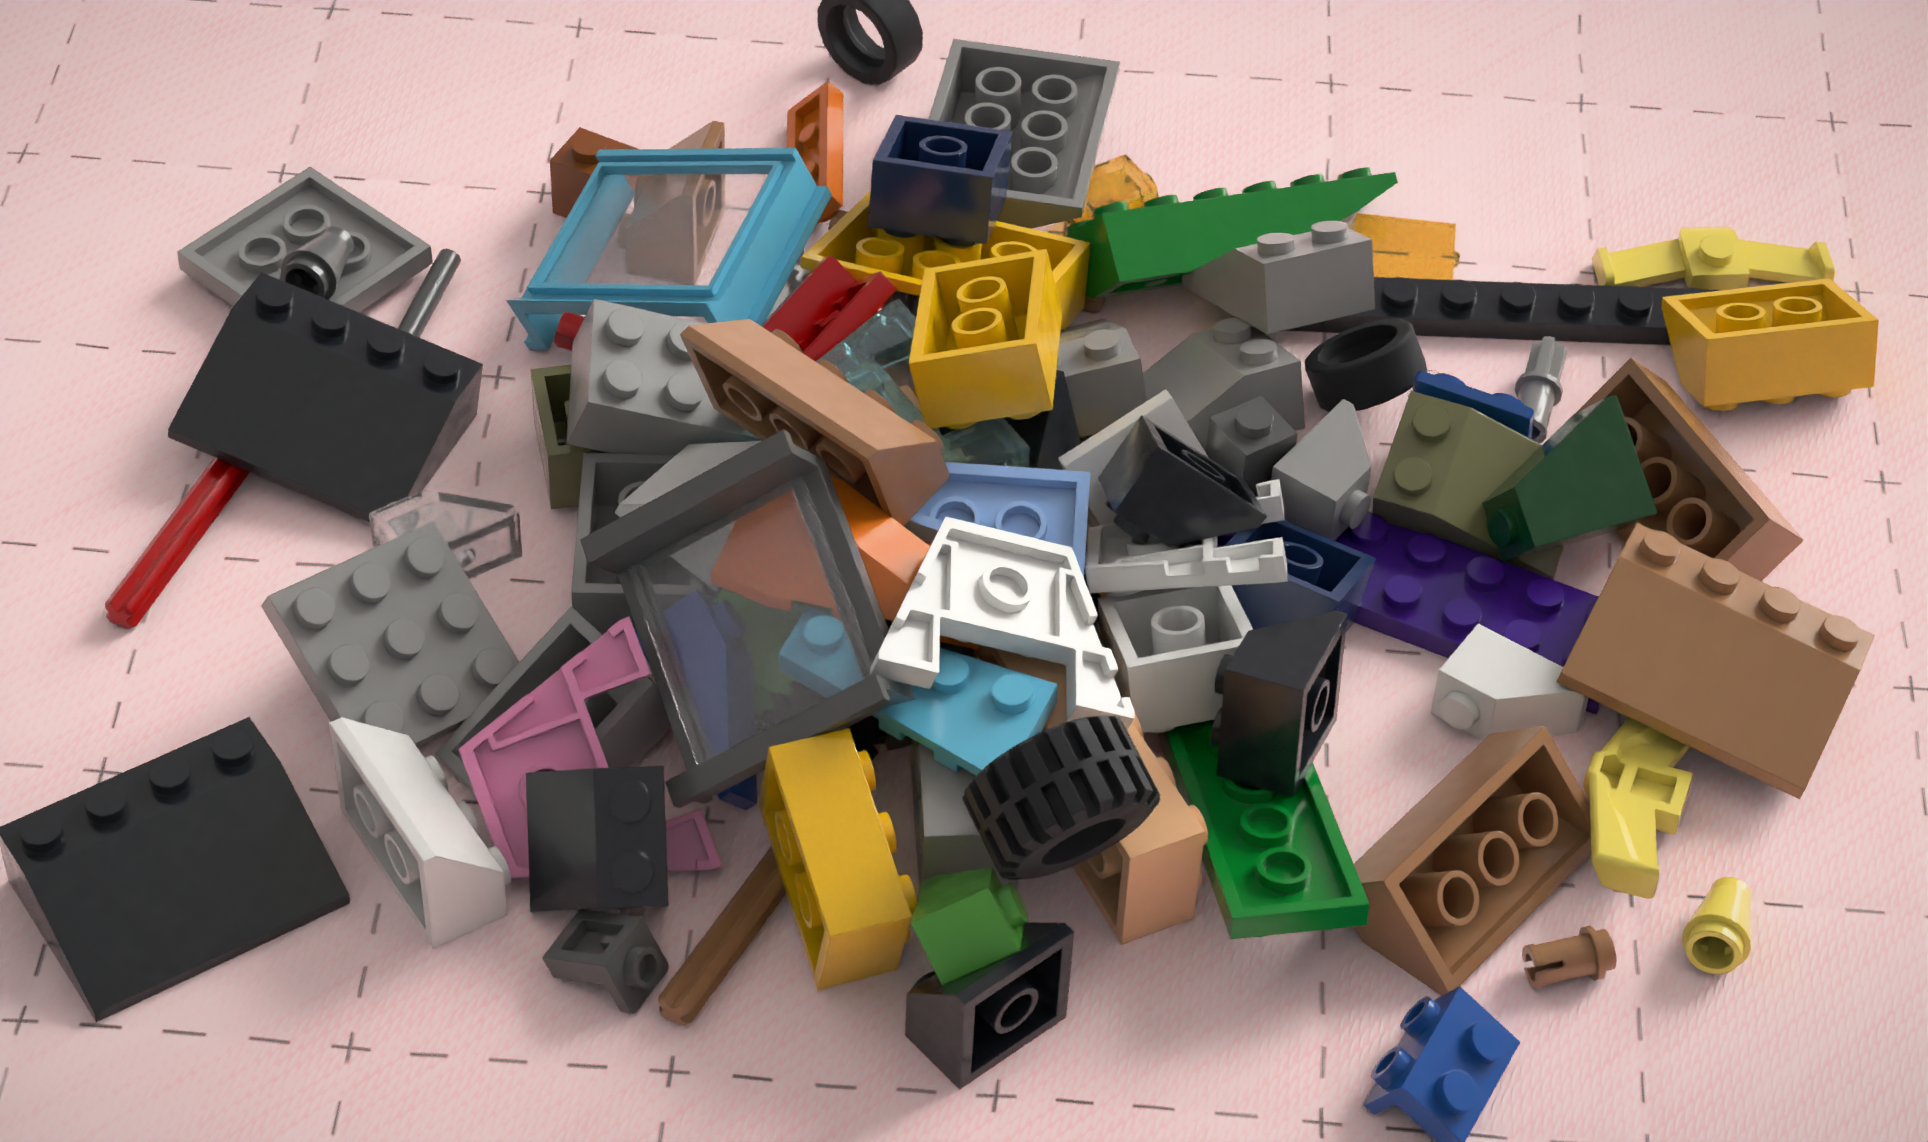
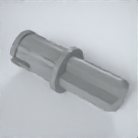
[1514,336,1567,443]

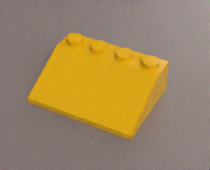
[800,192,1091,330]

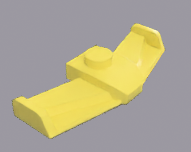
[1591,226,1835,291]
[1583,717,1693,899]

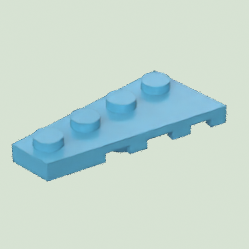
[779,607,1058,776]

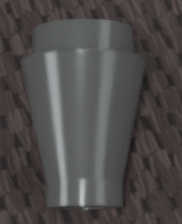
[280,226,354,299]

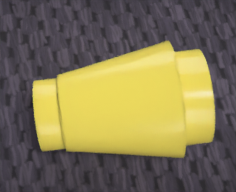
[1682,877,1752,974]

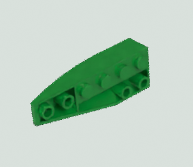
[1065,167,1398,299]

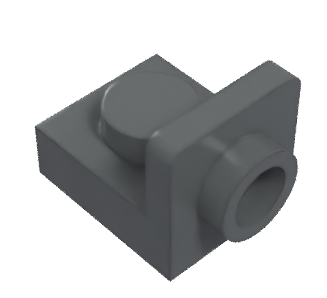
[542,909,669,1014]

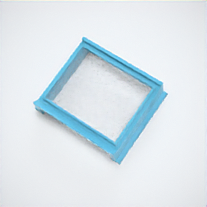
[506,148,832,351]

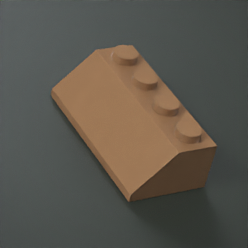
[680,319,950,526]
[1576,358,1804,581]
[1354,726,1591,996]

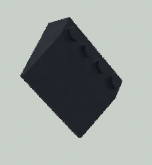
[168,272,483,532]
[0,717,351,1022]

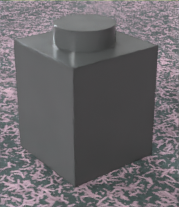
[1206,396,1298,497]

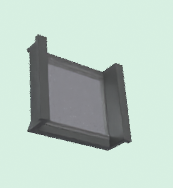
[580,430,915,808]

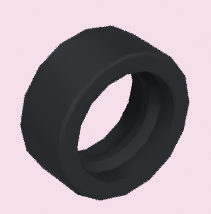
[817,0,923,85]
[1305,319,1427,412]

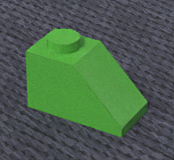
[910,867,1029,985]

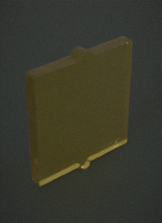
[1354,213,1460,280]

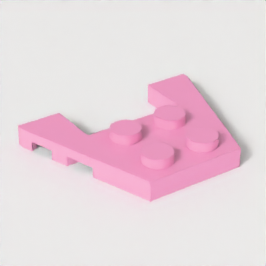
[458,617,722,878]

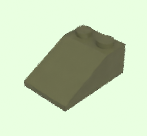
[1372,391,1565,579]

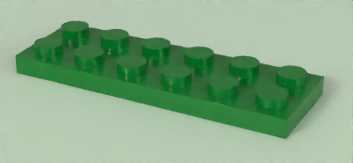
[1158,719,1370,940]

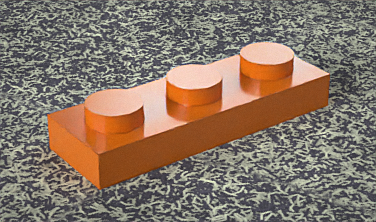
[787,81,844,225]

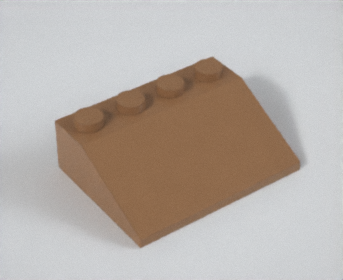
[1556,523,1875,799]

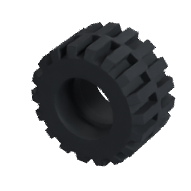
[962,715,1160,880]

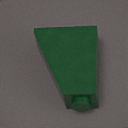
[1482,395,1657,563]

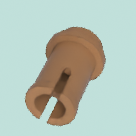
[1522,925,1617,989]

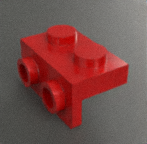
[761,256,897,368]

